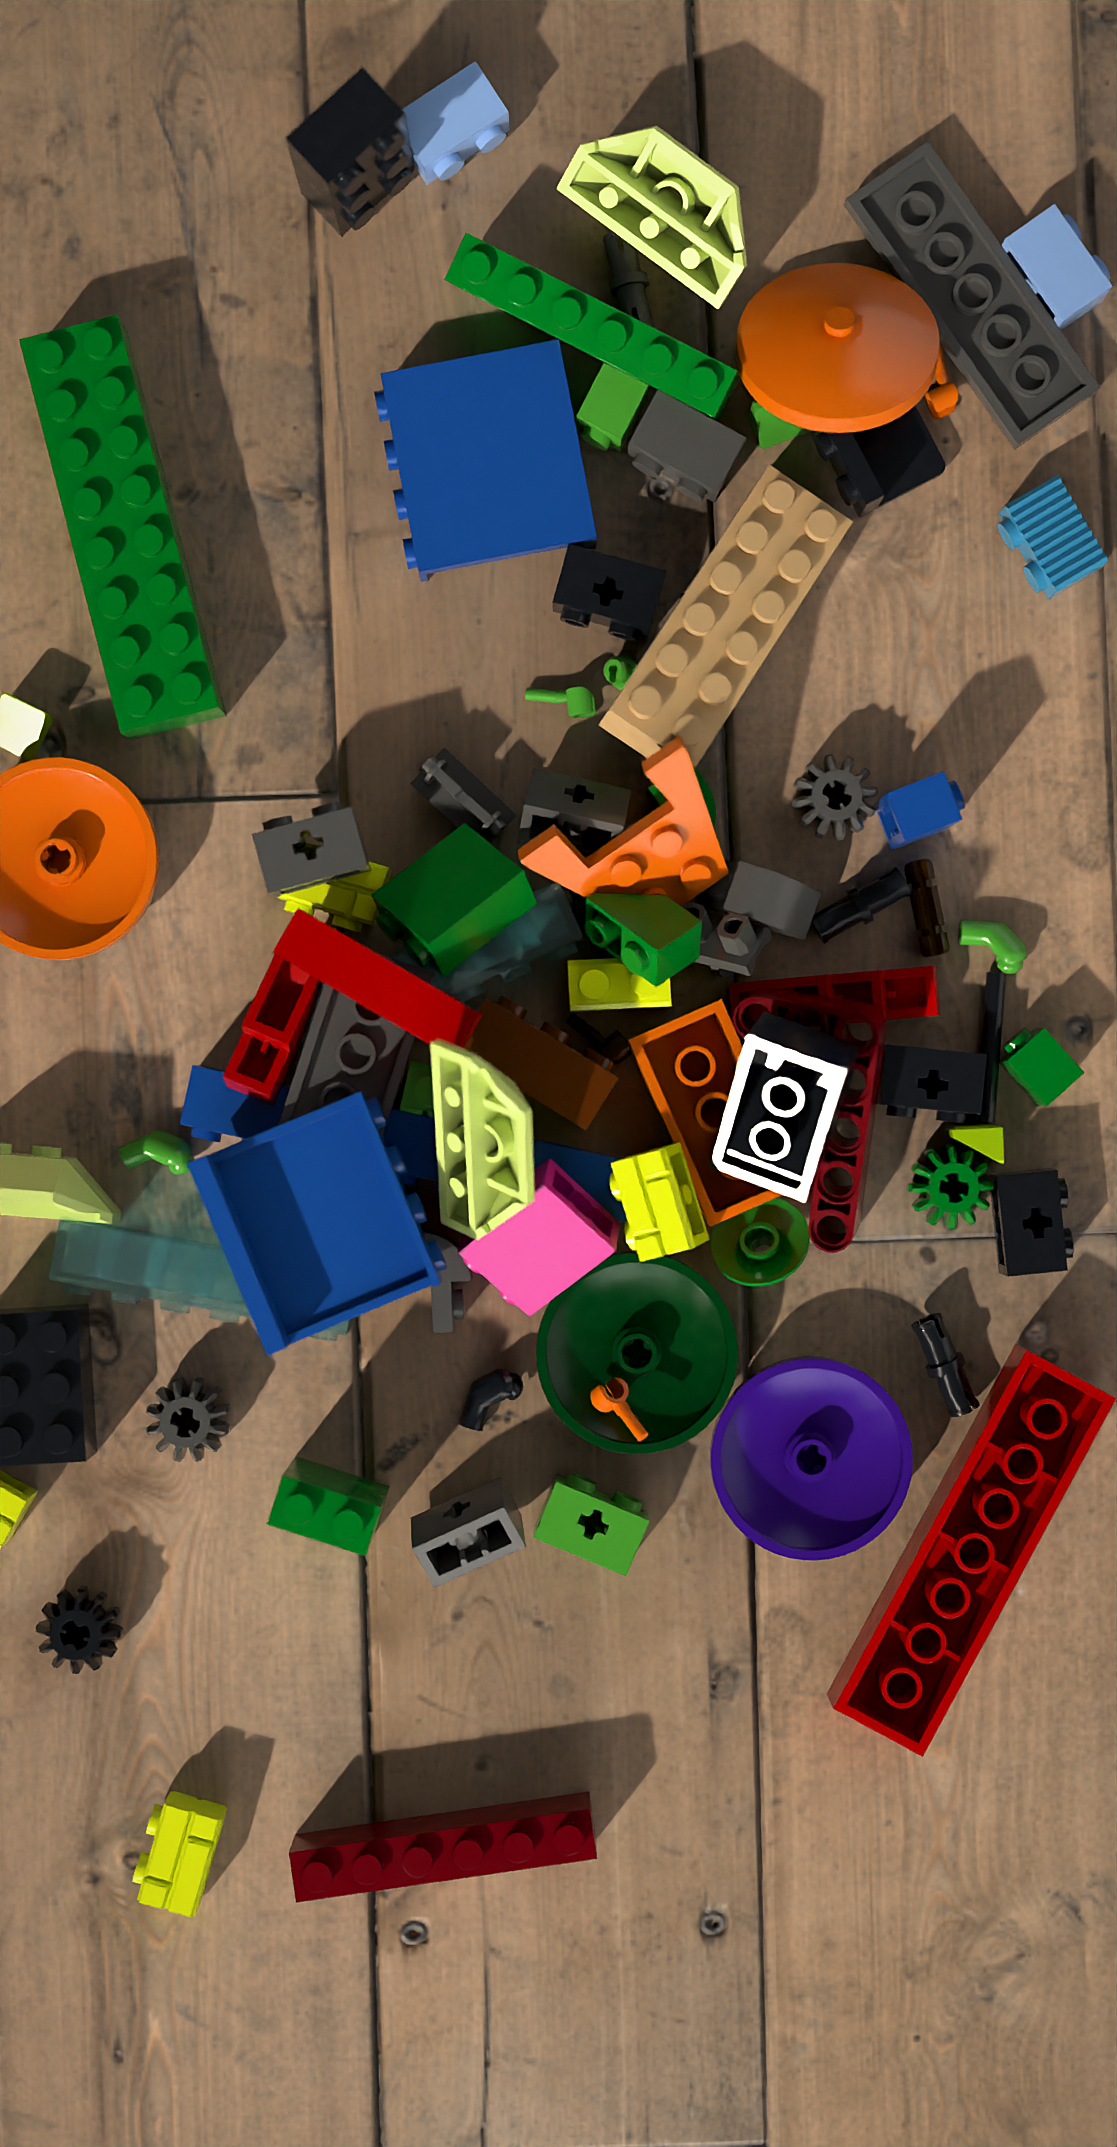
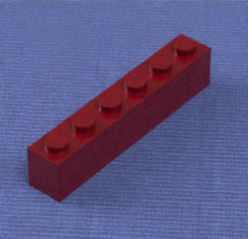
[289,1791,597,1903]

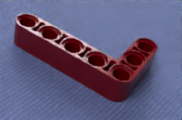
[733,988,886,1253]

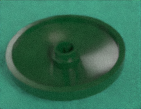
[536,1251,738,1455]

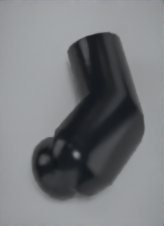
[459,1369,523,1431]

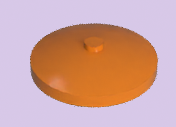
[736,263,940,433]
[0,757,160,960]

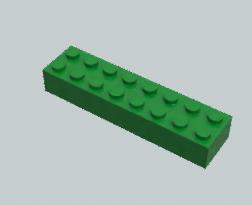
[19,314,227,741]

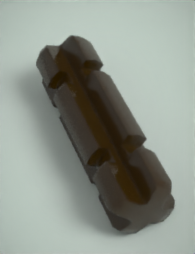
[904,859,950,957]

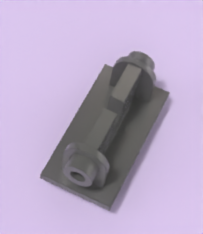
[410,747,517,844]

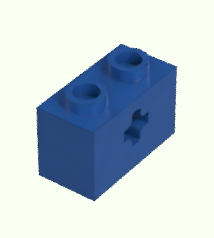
[873,771,965,851]

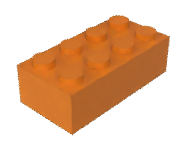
[627,999,783,1226]

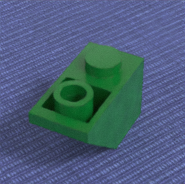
[585,893,702,987]

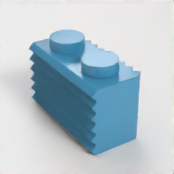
[997,475,1108,600]

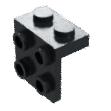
[812,405,946,518]

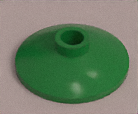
[710,1198,810,1286]

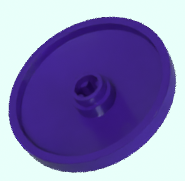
[710,1356,913,1561]

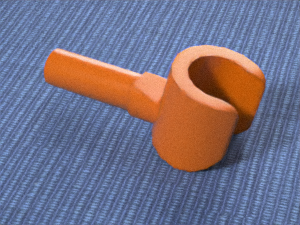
[925,345,959,420]
[590,1378,648,1441]

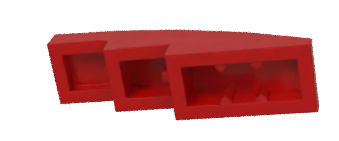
[272,908,483,1049]
[729,965,941,1033]

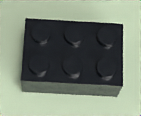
[285,67,414,237]
[0,1304,97,1467]

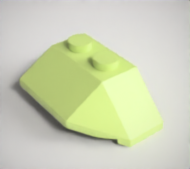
[556,126,747,309]
[431,1039,535,1240]
[0,1142,121,1224]

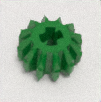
[907,1144,994,1230]

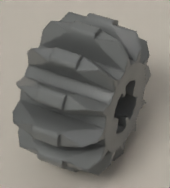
[791,754,878,841]
[146,1377,231,1462]

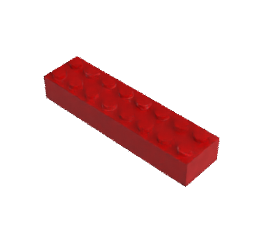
[827,1343,1116,1757]

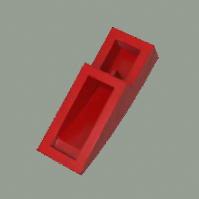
[222,954,323,1106]

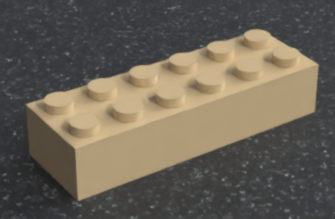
[599,464,853,769]

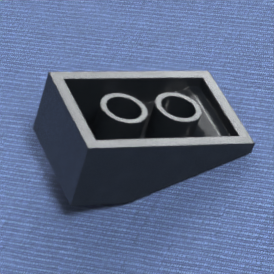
[709,1011,861,1203]

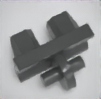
[683,902,772,978]

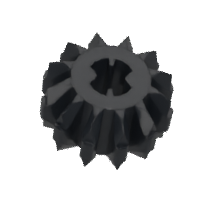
[36,1586,123,1674]

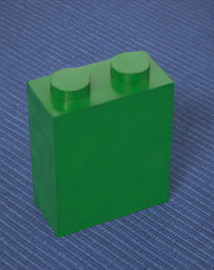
[371,823,537,977]
[267,1456,390,1557]

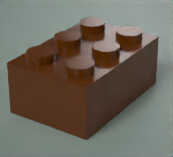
[464,995,619,1130]

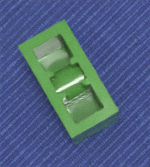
[533,1472,650,1576]

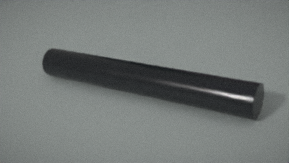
[975,972,1006,1123]

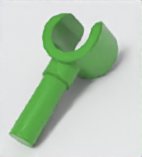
[525,686,596,718]

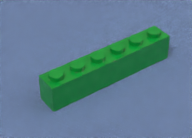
[444,232,740,420]

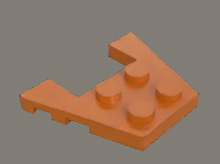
[518,736,729,906]

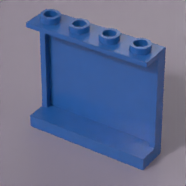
[374,339,597,582]
[187,1091,447,1356]

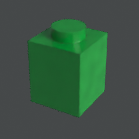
[999,1027,1084,1106]

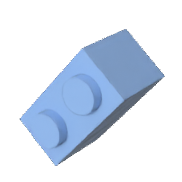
[402,61,510,185]
[1001,204,1113,330]

